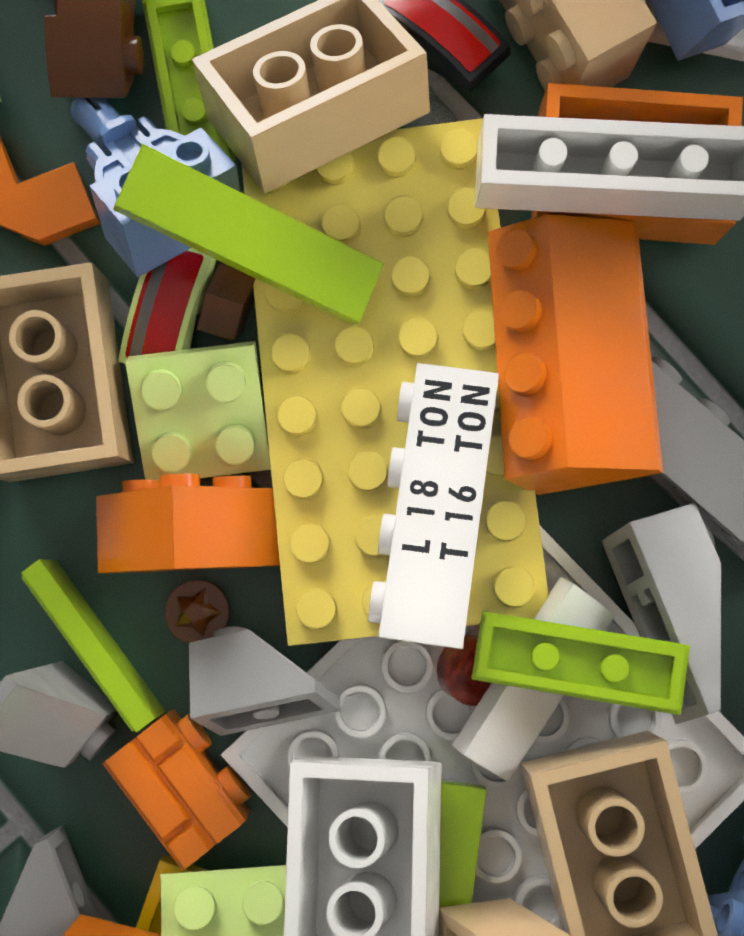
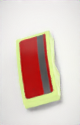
[118,248,216,364]

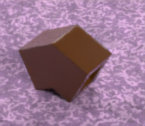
[197,264,256,341]

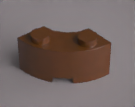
[44,0,143,98]

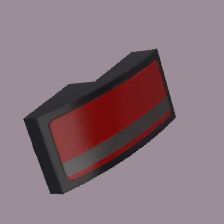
[378,0,511,92]

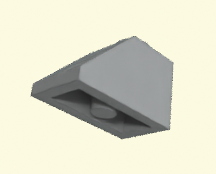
[189,627,341,736]
[0,826,98,936]

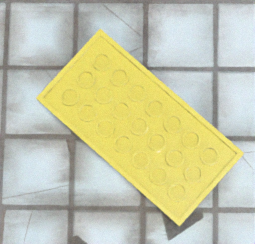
[242,118,549,646]

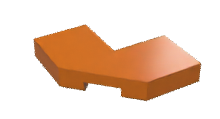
[0,135,101,246]

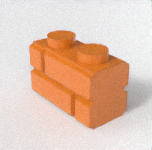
[102,709,251,871]

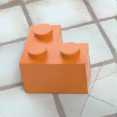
[96,474,280,573]

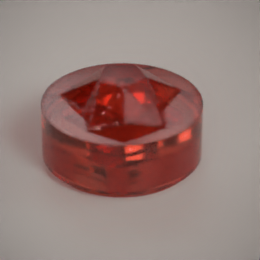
[436,635,491,706]

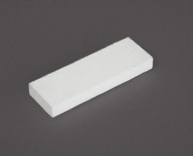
[452,577,616,782]

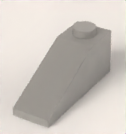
[602,503,721,724]
[0,661,118,768]

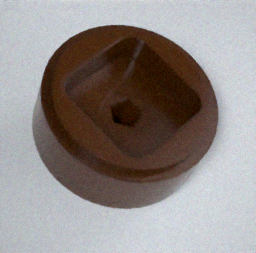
[165,580,231,643]

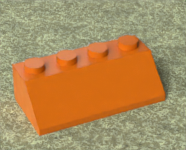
[488,214,663,495]

